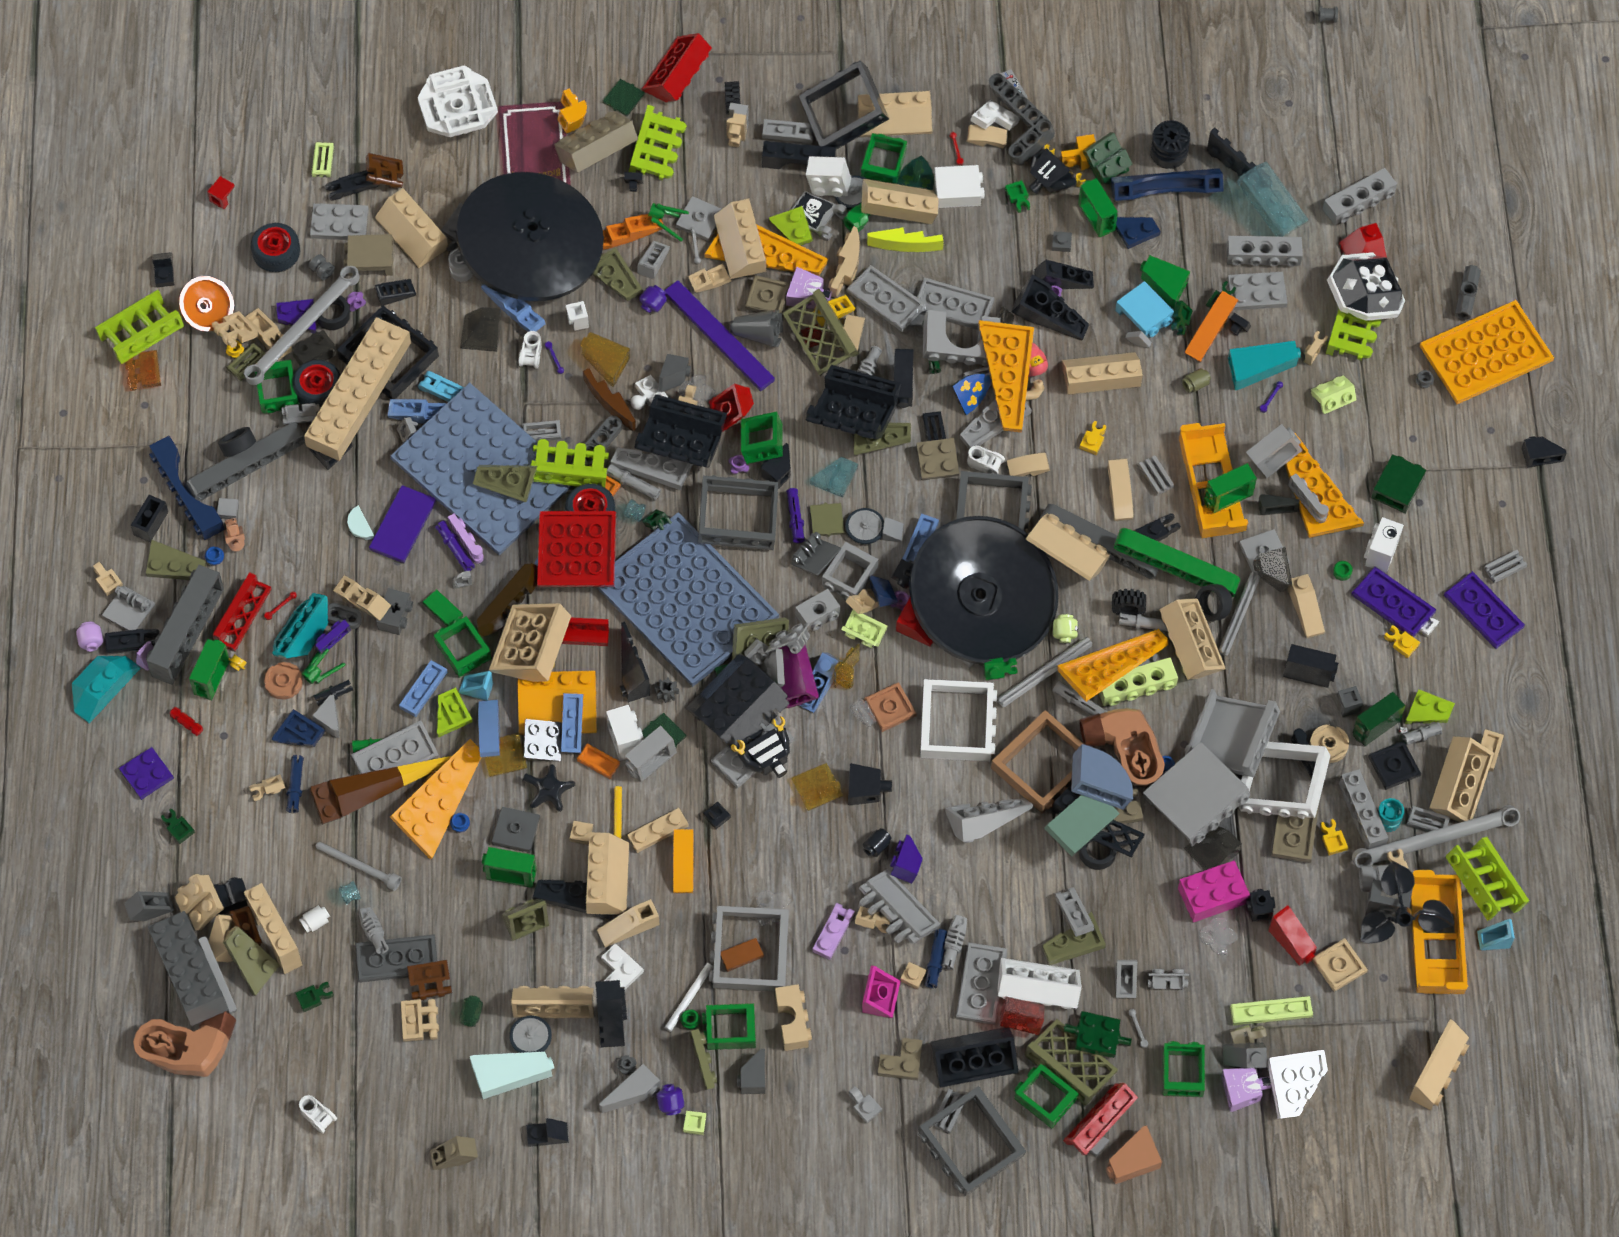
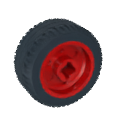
[251,222,300,272]
[292,360,341,409]
[565,483,616,511]

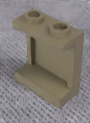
[344,234,394,276]

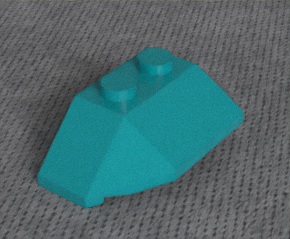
[272,593,328,659]
[72,656,141,724]

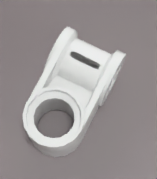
[519,331,542,369]
[967,446,1005,474]
[299,1095,337,1134]

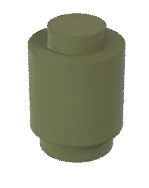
[1182,368,1211,393]

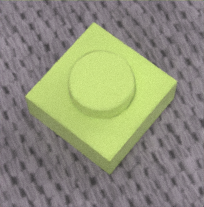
[683,1111,706,1135]

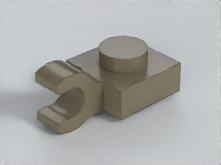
[1229,1025,1267,1044]

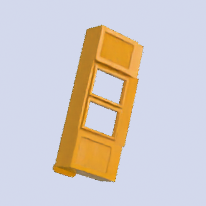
[1179,423,1248,538]
[1411,870,1468,994]

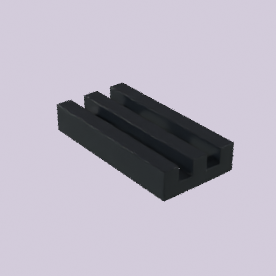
[922,411,946,441]

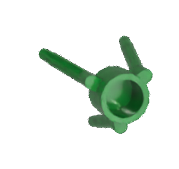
[648,203,689,241]
[301,648,346,684]

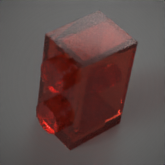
[1000,996,1044,1035]

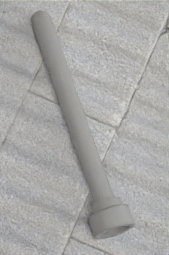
[316,842,402,891]

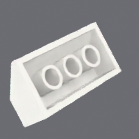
[997,958,1082,1009]

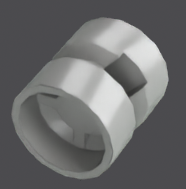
[448,249,473,282]
[1359,865,1388,891]

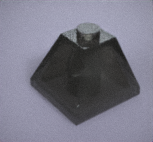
[460,307,502,352]
[1253,547,1292,592]
[1184,826,1242,870]

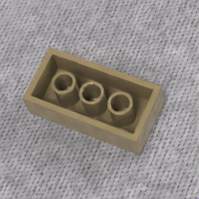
[554,111,638,173]

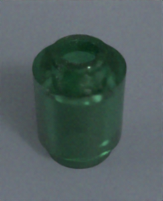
[459,995,483,1027]

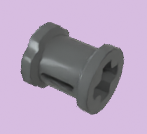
[1318,6,1338,22]

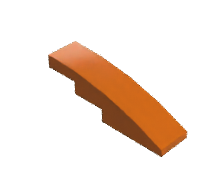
[603,214,663,250]
[1184,291,1239,362]

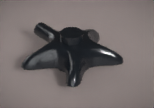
[523,764,576,812]

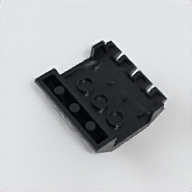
[806,365,901,439]
[634,394,727,468]
[686,653,790,752]

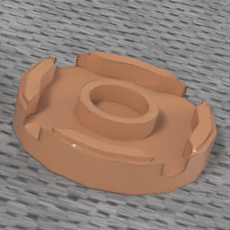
[264,662,303,700]

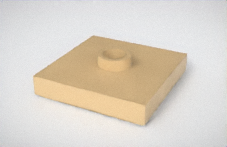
[1312,938,1368,992]

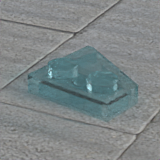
[810,457,858,498]

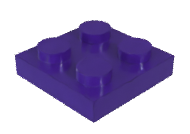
[315,620,351,654]
[119,747,174,800]

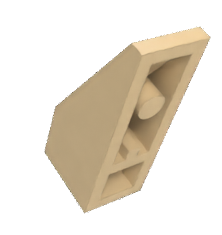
[1288,574,1325,638]

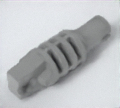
[857,346,882,375]
[359,907,388,954]
[941,915,967,970]

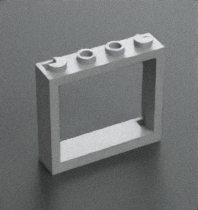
[709,906,789,991]

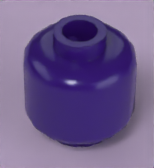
[639,285,667,313]
[657,1084,685,1115]

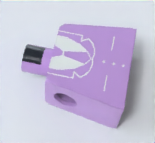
[786,267,832,309]
[1221,1068,1271,1112]

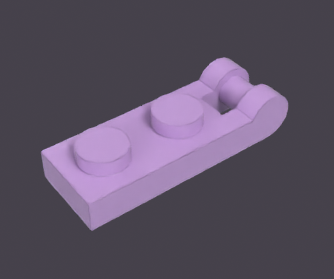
[448,513,484,564]
[812,903,855,960]

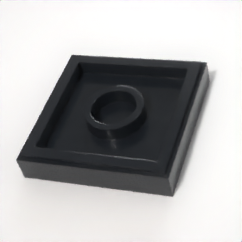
[1368,741,1421,790]

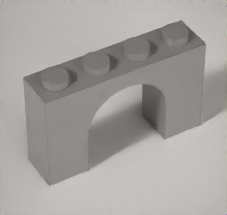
[923,310,1000,367]

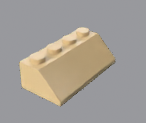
[857,91,932,137]
[861,179,938,224]
[375,188,448,268]
[714,199,766,279]
[1062,352,1143,395]
[1026,513,1111,581]
[1160,599,1226,680]
[1430,736,1494,822]
[586,832,629,915]
[511,986,594,1018]
[1409,1019,1469,1110]

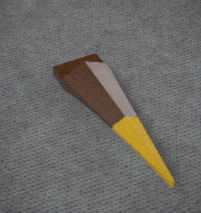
[309,756,451,825]

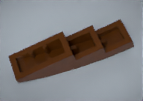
[583,368,636,431]

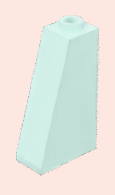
[470,1052,554,1099]

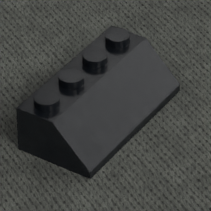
[931,1027,1019,1088]

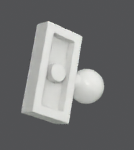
[630,375,669,410]

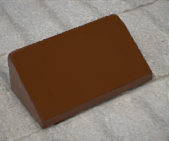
[230,906,262,946]

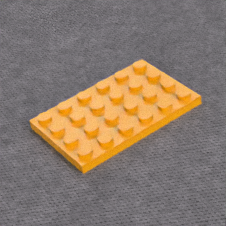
[1419,300,1554,405]

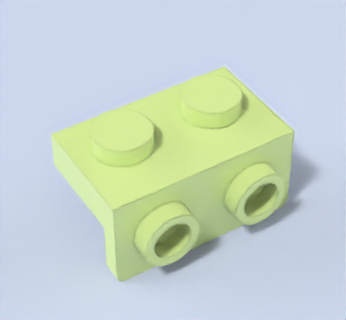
[1311,375,1356,414]
[841,610,888,648]

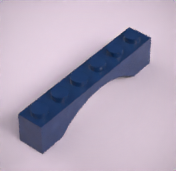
[1111,168,1224,201]
[149,436,225,540]

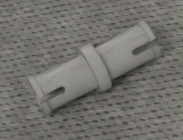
[1402,722,1442,746]

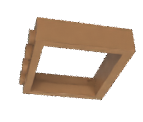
[991,710,1085,813]

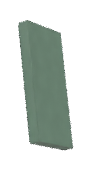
[1044,795,1120,856]

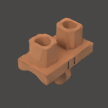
[223,518,245,551]

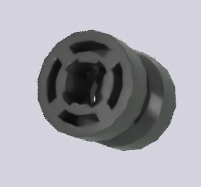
[309,254,335,280]

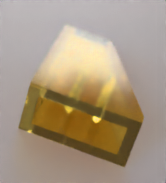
[580,332,630,387]

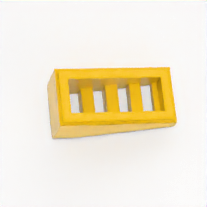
[813,295,856,327]

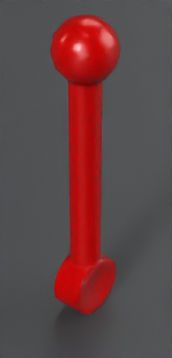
[949,132,964,166]
[264,592,297,620]

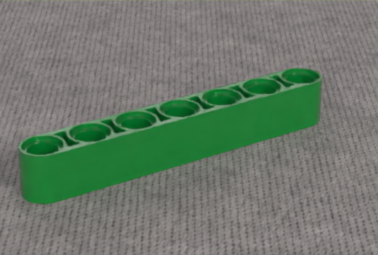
[1114,528,1240,598]

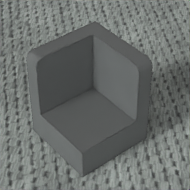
[1337,686,1363,717]

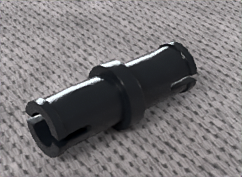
[313,679,354,706]

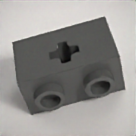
[376,588,413,635]

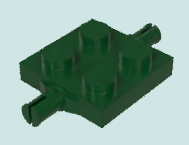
[1063,1011,1132,1058]

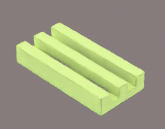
[312,142,334,178]

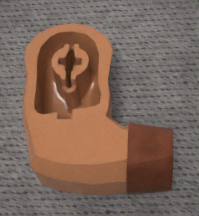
[1079,708,1165,786]
[133,1011,236,1077]

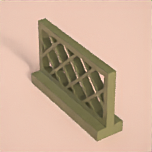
[783,289,859,376]
[1025,1019,1118,1106]

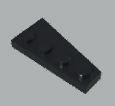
[1207,127,1270,192]
[533,880,610,919]

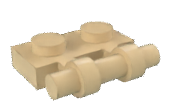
[212,311,258,348]
[401,999,439,1042]

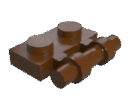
[366,153,403,189]
[407,960,452,1001]

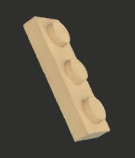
[627,808,689,853]

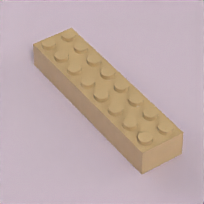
[304,317,411,461]

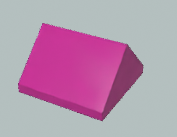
[862,965,901,1018]

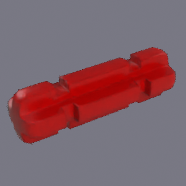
[169,707,203,736]

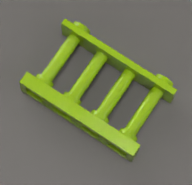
[95,290,184,364]
[1445,837,1529,921]

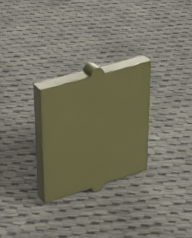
[810,502,844,537]

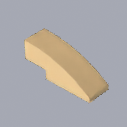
[245,308,293,360]
[1107,459,1134,521]

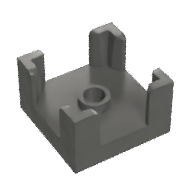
[1365,879,1413,918]

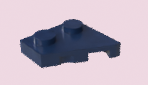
[1116,217,1161,249]
[272,709,326,747]

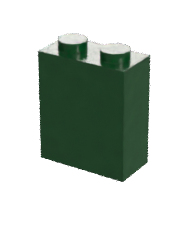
[1371,454,1427,514]
[1352,691,1406,746]

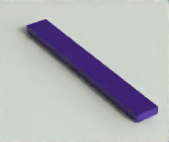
[664,280,775,391]

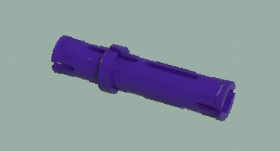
[786,488,805,543]
[435,521,475,572]

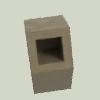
[430,1136,478,1170]

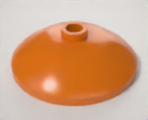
[179,276,234,332]

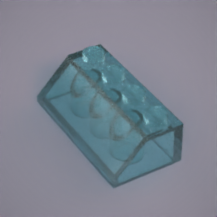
[1237,161,1309,237]

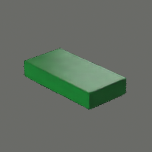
[423,589,463,627]

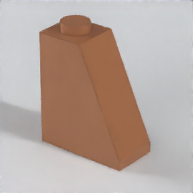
[1106,1125,1162,1184]

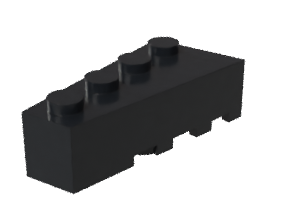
[596,980,627,1048]

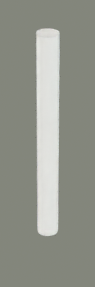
[664,963,713,1032]

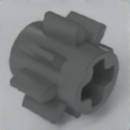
[655,677,679,703]

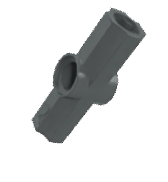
[1455,265,1481,321]

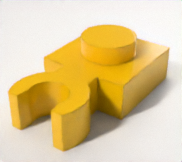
[1079,421,1106,456]
[1384,625,1420,658]
[1320,819,1348,856]

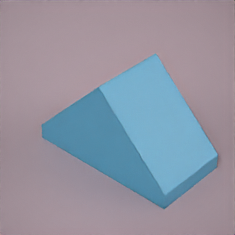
[459,671,493,701]
[1477,919,1514,950]

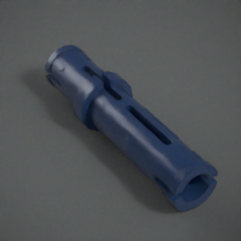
[286,755,304,813]
[925,929,947,989]

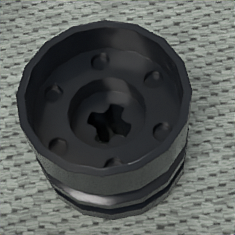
[1150,120,1190,169]

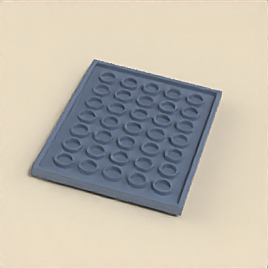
[390,383,572,555]
[596,512,779,687]

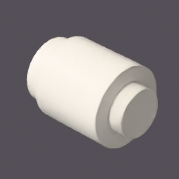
[299,905,330,933]

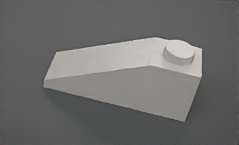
[599,1064,660,1113]

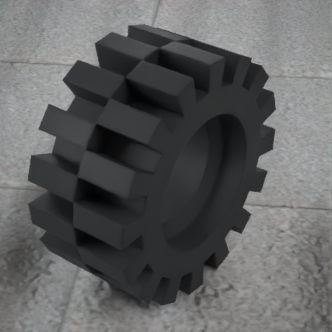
[724,81,740,115]
[1112,589,1146,616]

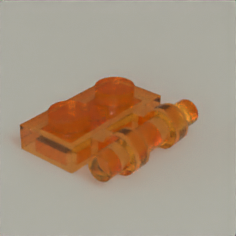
[125,350,161,391]

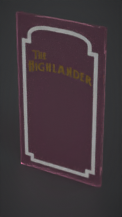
[499,101,571,185]

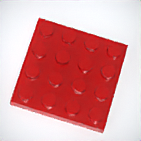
[537,511,616,587]

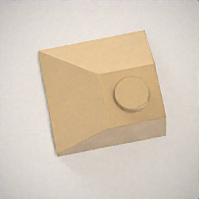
[208,915,235,962]

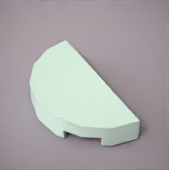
[347,505,374,540]

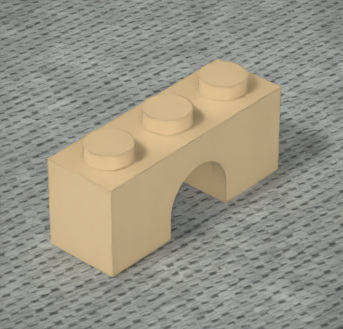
[333,575,391,621]
[775,984,812,1051]

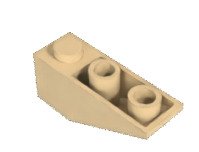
[597,900,660,947]

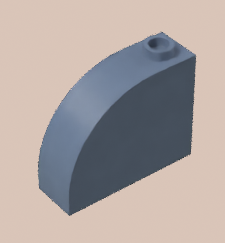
[1071,744,1133,810]

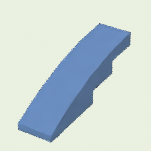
[481,284,546,332]
[387,399,446,424]
[478,700,500,757]

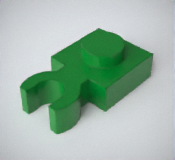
[1005,180,1030,213]
[984,658,1018,680]

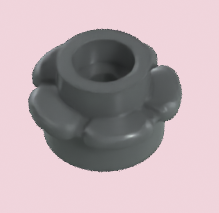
[1416,370,1434,388]
[617,1055,637,1075]

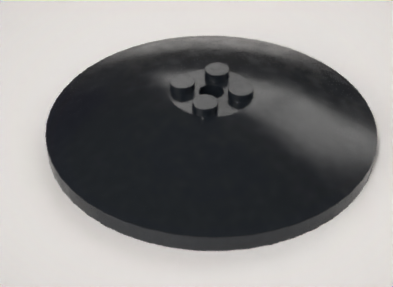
[456,172,604,301]
[909,516,1059,665]

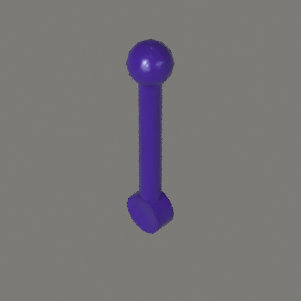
[545,341,564,374]
[1260,381,1283,413]

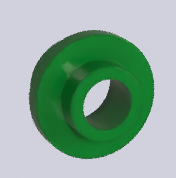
[680,1009,700,1029]

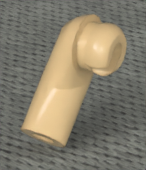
[1026,380,1044,400]

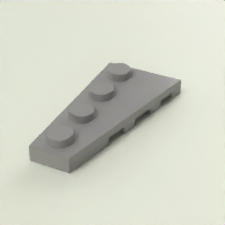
[960,398,1032,449]
[610,448,693,490]

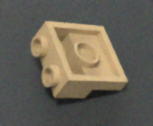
[175,874,224,930]

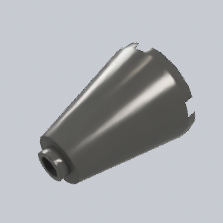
[730,310,783,347]

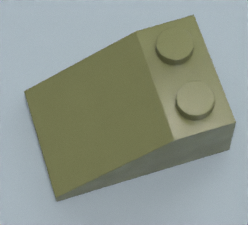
[502,898,549,941]

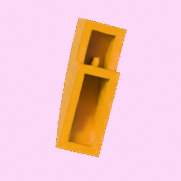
[673,829,694,893]

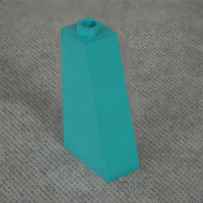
[1228,341,1301,390]

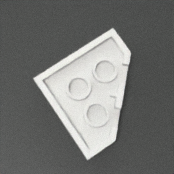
[1267,1050,1328,1119]

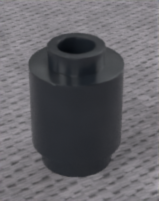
[863,828,892,857]

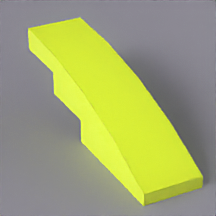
[867,228,944,252]

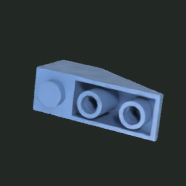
[799,652,844,713]

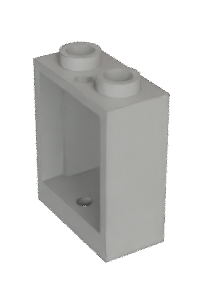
[1246,424,1302,478]
[822,542,878,600]
[625,726,677,782]

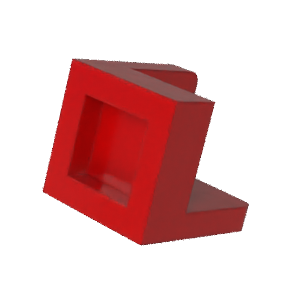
[207,176,235,209]

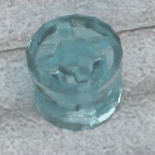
[624,499,646,522]
[339,881,361,905]

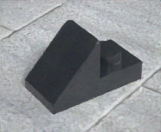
[152,252,175,288]
[526,1118,569,1147]

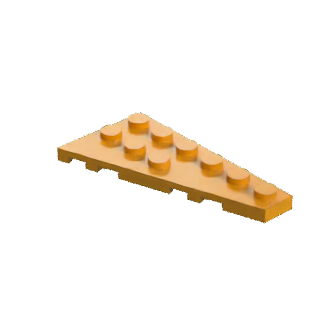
[390,739,481,859]

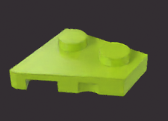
[769,206,813,245]
[437,688,473,737]
[1405,689,1455,724]

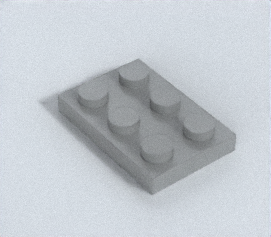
[310,203,369,240]
[1227,272,1288,311]

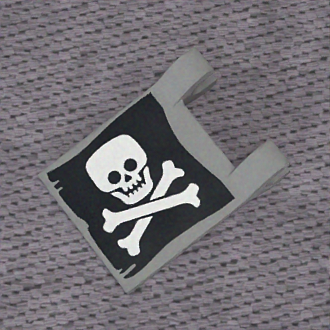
[792,191,847,241]

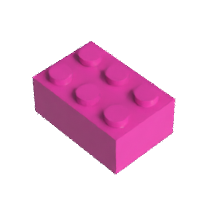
[1178,860,1250,923]

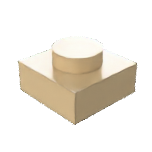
[570,821,593,845]
[900,962,927,990]

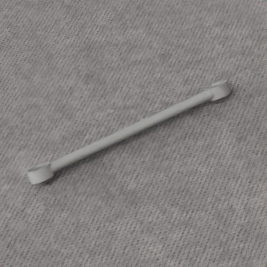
[244,266,360,385]
[1352,805,1520,868]

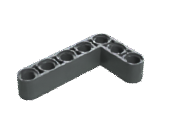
[989,73,1055,165]

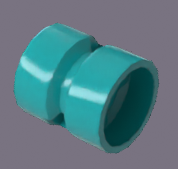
[1378,798,1404,832]

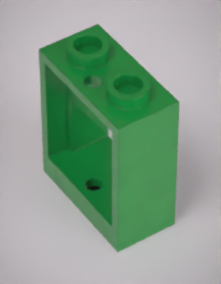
[861,133,907,184]
[1078,178,1118,238]
[255,360,299,413]
[741,411,783,464]
[1204,463,1257,514]
[434,616,492,678]
[189,639,230,701]
[482,847,537,888]
[702,1003,756,1050]
[1163,1041,1205,1097]
[1014,1064,1079,1129]

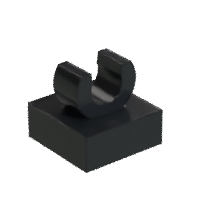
[624,172,644,192]
[1230,313,1251,336]
[703,802,731,829]

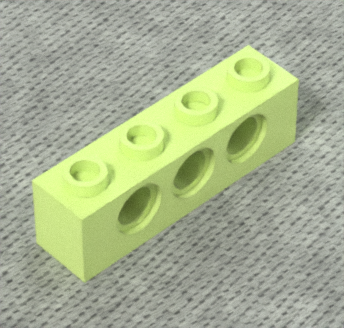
[1099,658,1178,706]

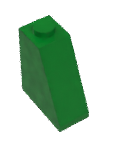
[1140,255,1190,309]

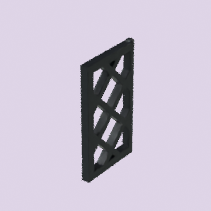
[1091,820,1145,858]

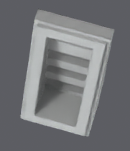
[637,240,670,279]

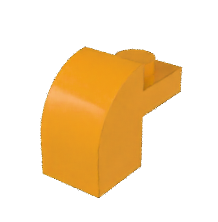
[557,89,587,134]
[1060,134,1096,171]

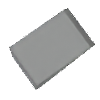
[313,695,340,738]
[1115,960,1137,998]

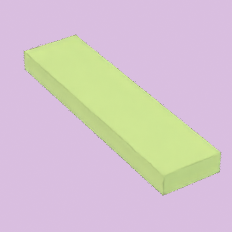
[1230,996,1313,1025]

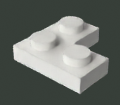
[970,100,1020,131]
[601,943,644,990]

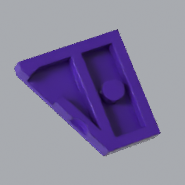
[276,299,317,334]

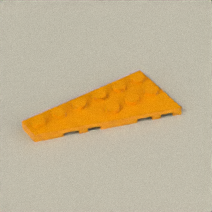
[705,224,828,276]
[978,320,1034,433]
[1285,433,1364,538]
[1058,629,1168,702]

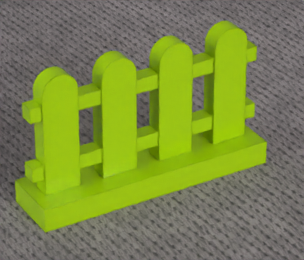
[628,105,686,180]
[1326,309,1382,360]
[531,439,609,487]

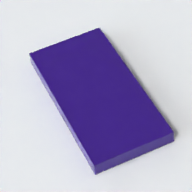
[369,485,437,563]
[1351,567,1436,637]
[1444,571,1525,649]

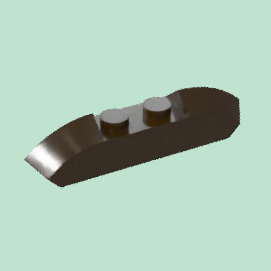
[477,563,538,637]

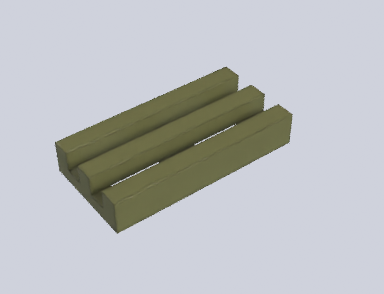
[227,343,265,381]

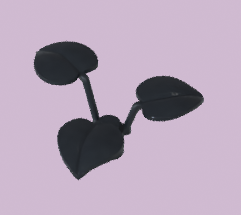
[1361,862,1454,943]

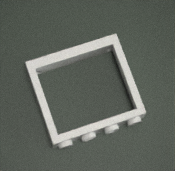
[920,679,997,761]
[1238,742,1330,819]

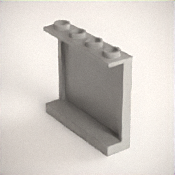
[1185,689,1280,777]
[1143,742,1250,846]

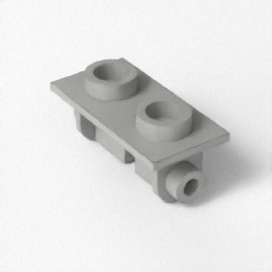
[282,403,320,424]
[1147,969,1189,989]

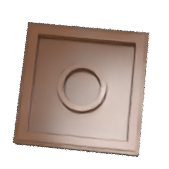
[864,682,917,732]

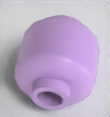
[76,622,103,652]

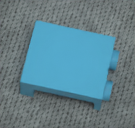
[1115,281,1174,338]

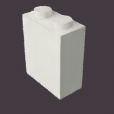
[934,165,984,208]

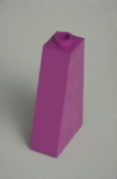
[778,645,818,708]

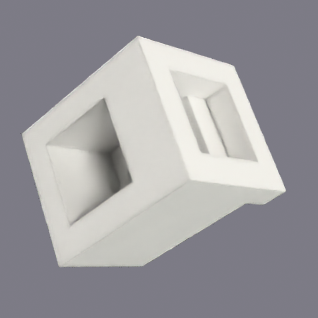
[566,301,589,331]

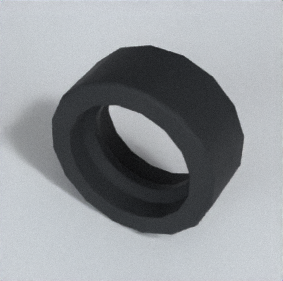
[317,295,350,330]
[218,427,256,457]
[1195,584,1232,621]
[1079,831,1117,870]

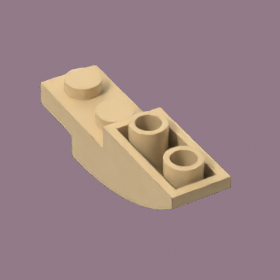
[828,227,860,298]

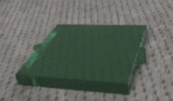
[603,79,645,116]
[642,713,687,748]

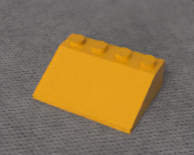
[518,671,597,735]

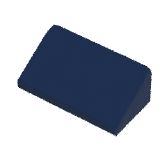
[869,576,898,607]

